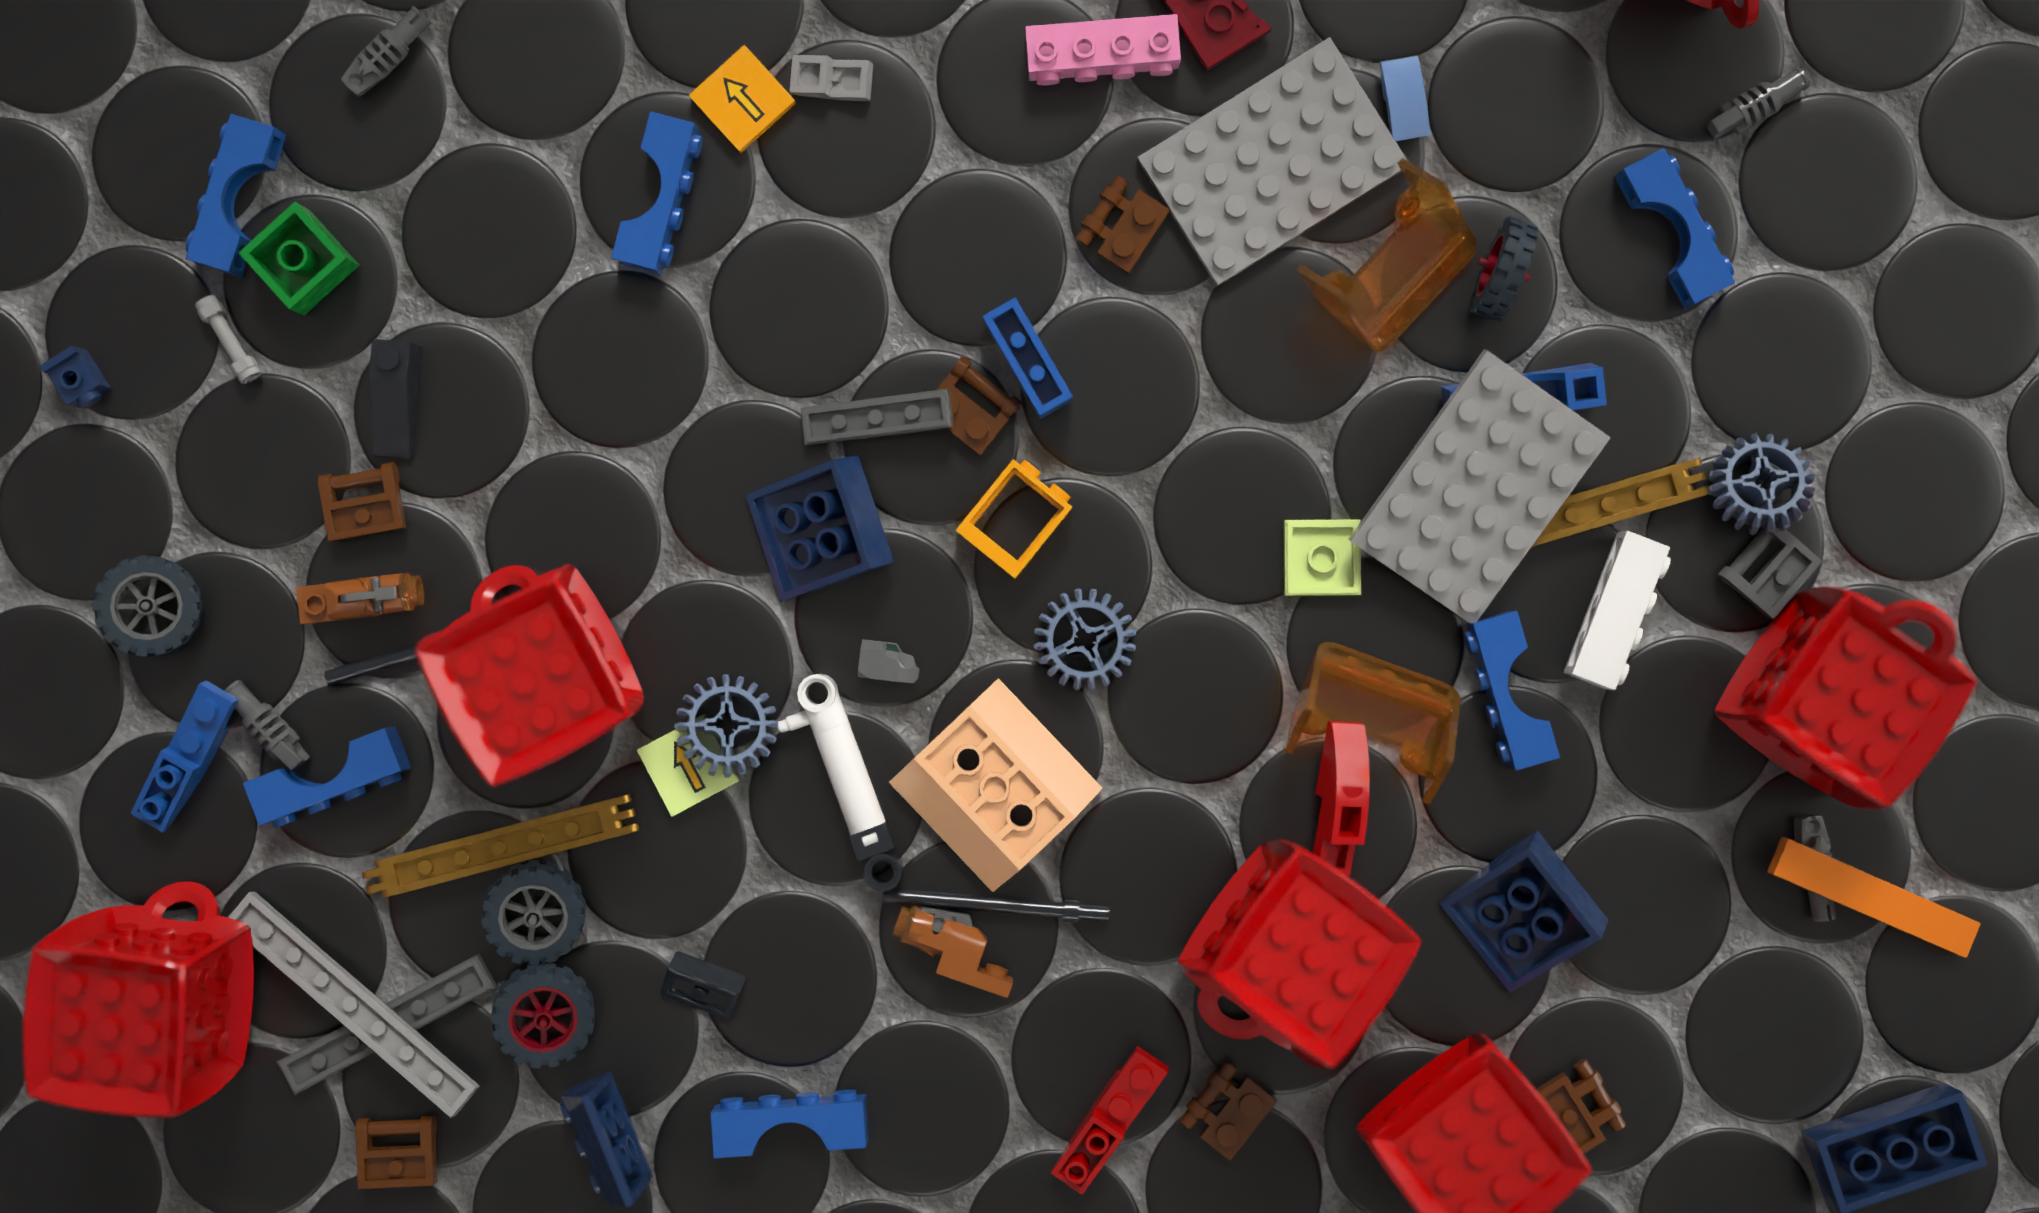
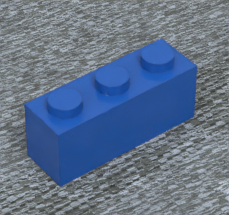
[982,297,1073,420]

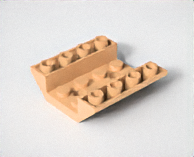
[889,678,1102,892]

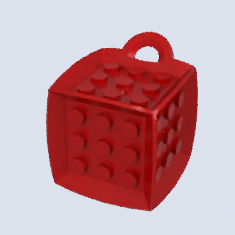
[415,564,644,787]
[1715,586,1977,810]
[1178,840,1421,1069]
[22,882,254,1117]
[1356,1033,1591,1213]

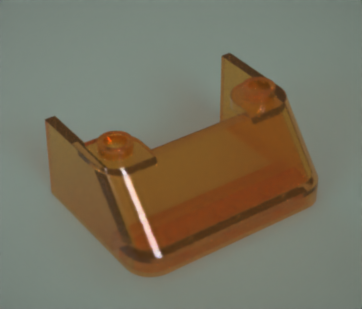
[1297,158,1477,352]
[1285,642,1461,805]

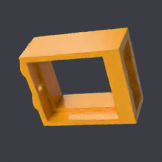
[956,459,1072,579]

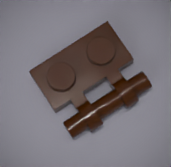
[1075,175,1170,275]
[1535,1059,1626,1154]
[1180,1061,1277,1161]

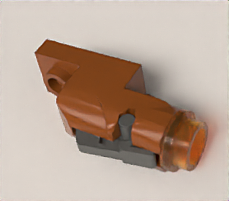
[296,573,424,625]
[893,906,1013,998]

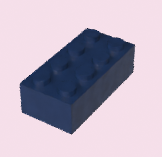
[1801,1083,1988,1213]

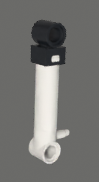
[778,674,904,892]

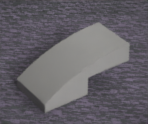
[789,55,873,101]

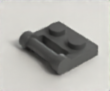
[1717,526,1823,619]

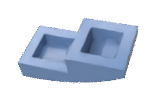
[1379,55,1430,141]

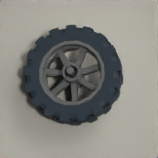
[92,555,203,657]
[481,860,586,966]

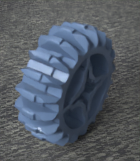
[1708,433,1816,536]
[1034,589,1136,690]
[674,674,778,778]

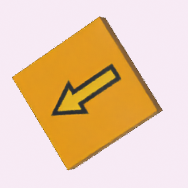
[689,45,796,153]

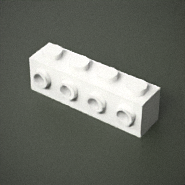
[1563,531,1670,690]

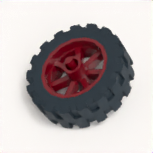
[1470,216,1538,323]
[491,962,595,1068]

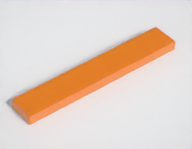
[1767,837,1981,958]

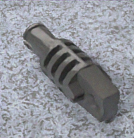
[341,6,432,97]
[1707,67,1810,140]
[224,680,310,770]
[1794,814,1837,922]

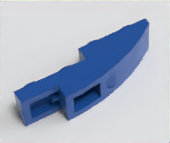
[130,680,239,833]

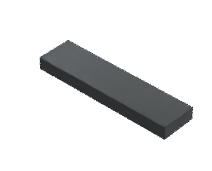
[801,389,954,446]

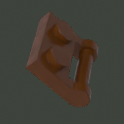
[936,356,1023,456]
[318,462,407,542]
[355,1115,438,1189]

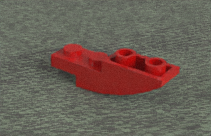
[1313,721,1370,876]
[1051,1046,1169,1194]

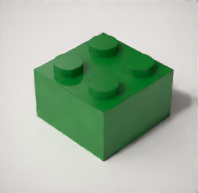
[239,202,360,315]

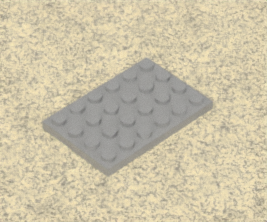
[1137,37,1410,287]
[1349,350,1611,623]

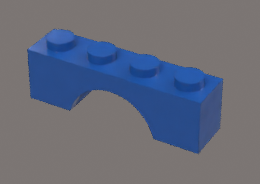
[611,111,703,275]
[185,114,286,278]
[1614,148,1736,309]
[1441,363,1607,410]
[1464,611,1560,770]
[243,726,411,828]
[710,1089,869,1158]

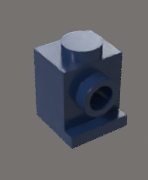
[40,345,111,409]

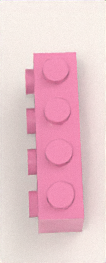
[1025,14,1181,85]

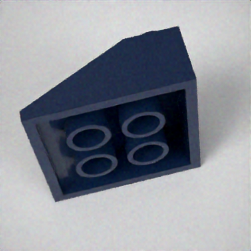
[745,455,894,602]
[1440,830,1608,993]
[560,1071,654,1207]

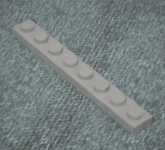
[228,892,480,1118]

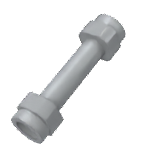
[195,295,261,384]

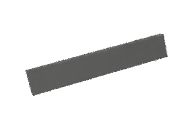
[277,953,497,1095]

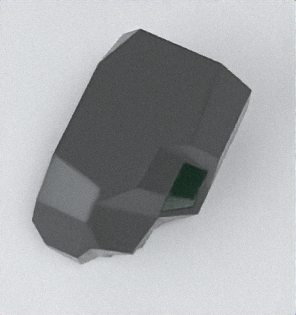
[858,639,920,683]

